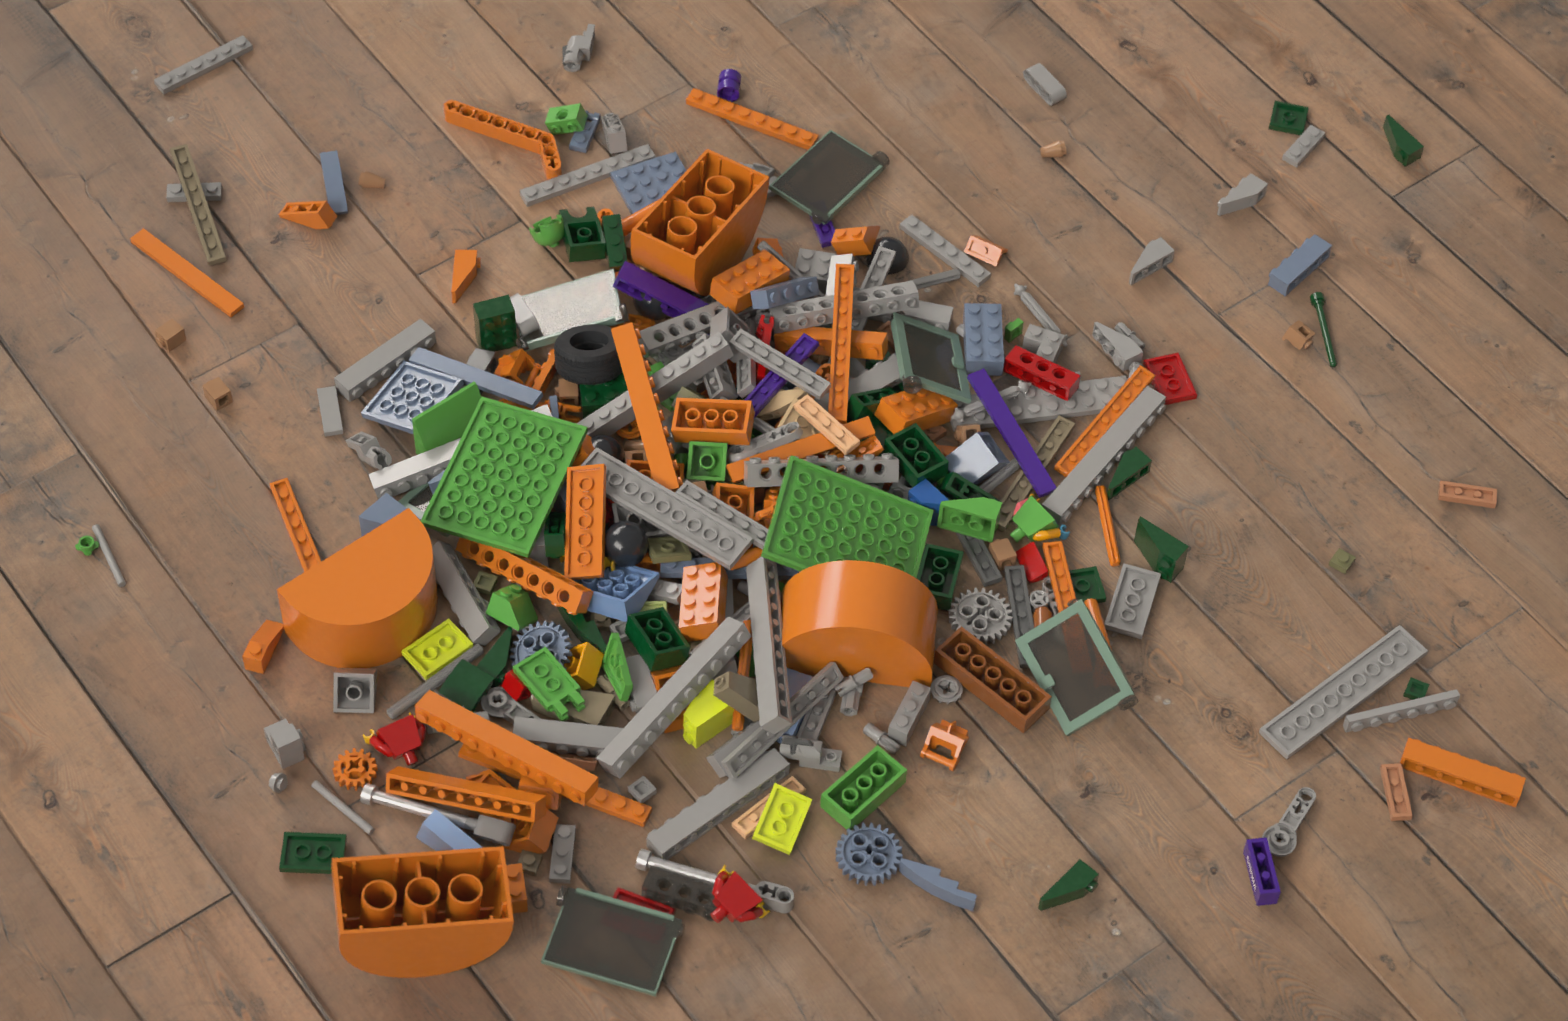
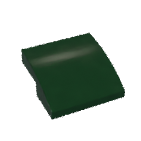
[439,659,496,712]

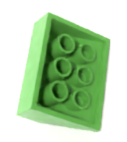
[412,381,481,455]

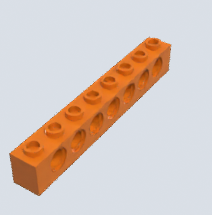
[455,537,594,615]

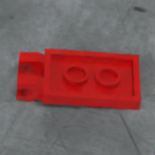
[756,314,774,386]

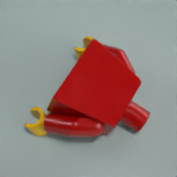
[363,712,426,766]
[710,865,770,923]

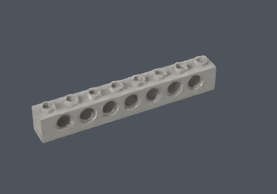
[769,280,919,334]
[639,301,767,359]
[744,453,899,487]

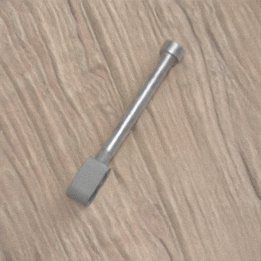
[360,783,516,846]
[635,848,794,913]

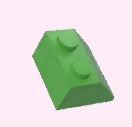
[687,441,728,483]
[486,584,538,631]

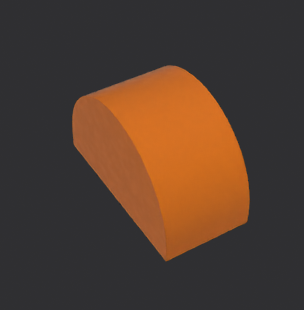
[631,149,770,296]
[277,508,438,668]
[780,560,938,687]
[331,846,514,978]

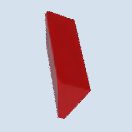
[1015,541,1048,584]

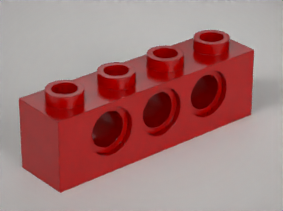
[1003,345,1081,401]

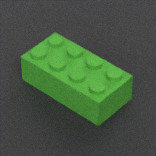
[820,745,907,830]

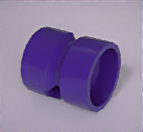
[717,69,741,102]

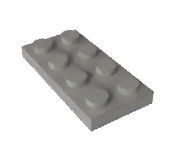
[1104,563,1161,639]

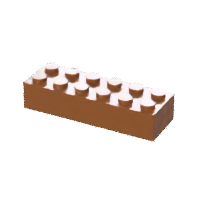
[934,626,1052,734]

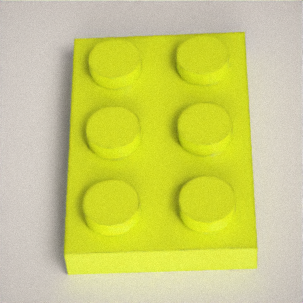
[402,618,473,680]
[751,783,812,855]

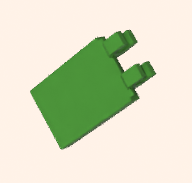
[513,646,585,722]

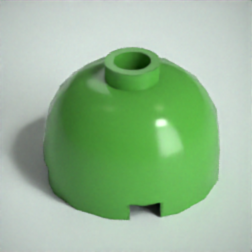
[529,215,565,248]

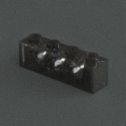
[642,866,717,921]

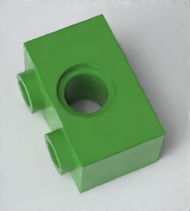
[545,103,588,135]

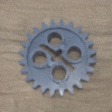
[510,621,573,670]
[835,823,903,886]

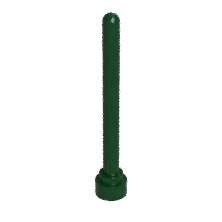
[1310,292,1337,368]

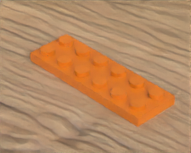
[564,464,606,580]

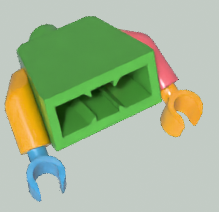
[1010,494,1070,543]

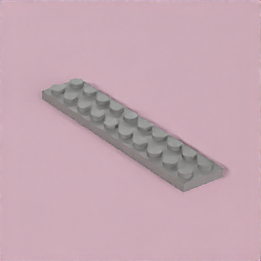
[950,375,1127,432]
[580,447,753,570]
[1259,625,1428,759]

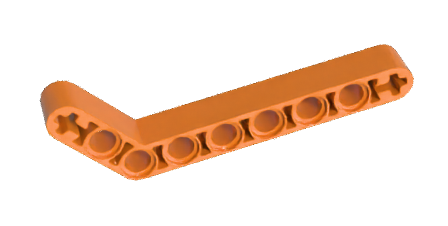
[444,100,562,180]

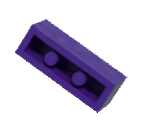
[1243,837,1281,906]

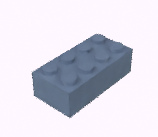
[963,303,1004,376]

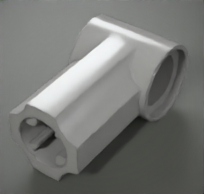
[840,676,864,717]

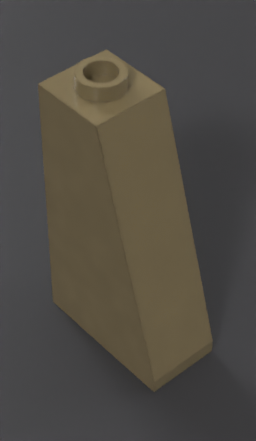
[714,671,760,722]
[531,690,615,726]

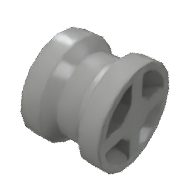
[1030,590,1049,613]

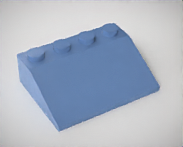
[568,557,660,622]

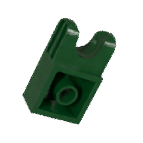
[559,206,606,262]

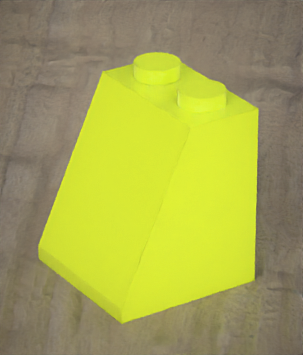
[683,679,734,749]

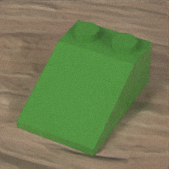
[937,497,1002,542]

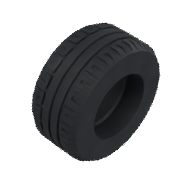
[554,324,622,385]

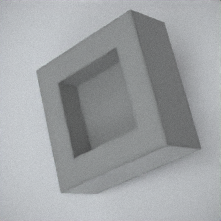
[628,776,657,803]

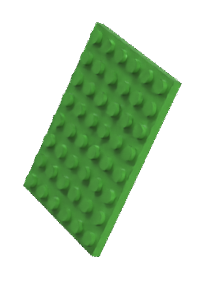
[421,396,588,558]
[761,455,934,578]

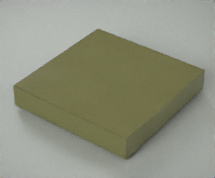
[648,536,692,564]

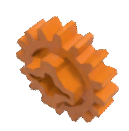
[333,748,378,791]

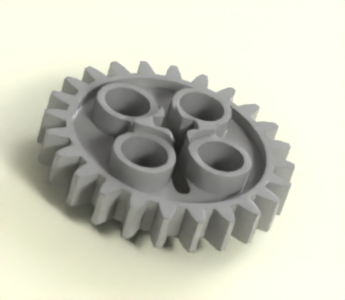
[949,588,1013,645]

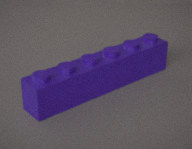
[612,261,710,335]

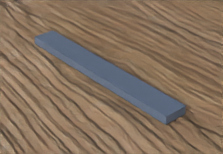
[408,347,543,409]

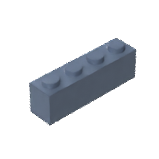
[1268,234,1332,296]
[750,276,819,309]

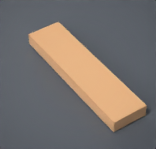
[794,394,860,455]
[732,776,806,840]

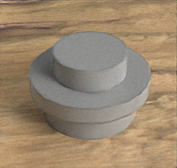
[269,773,288,793]

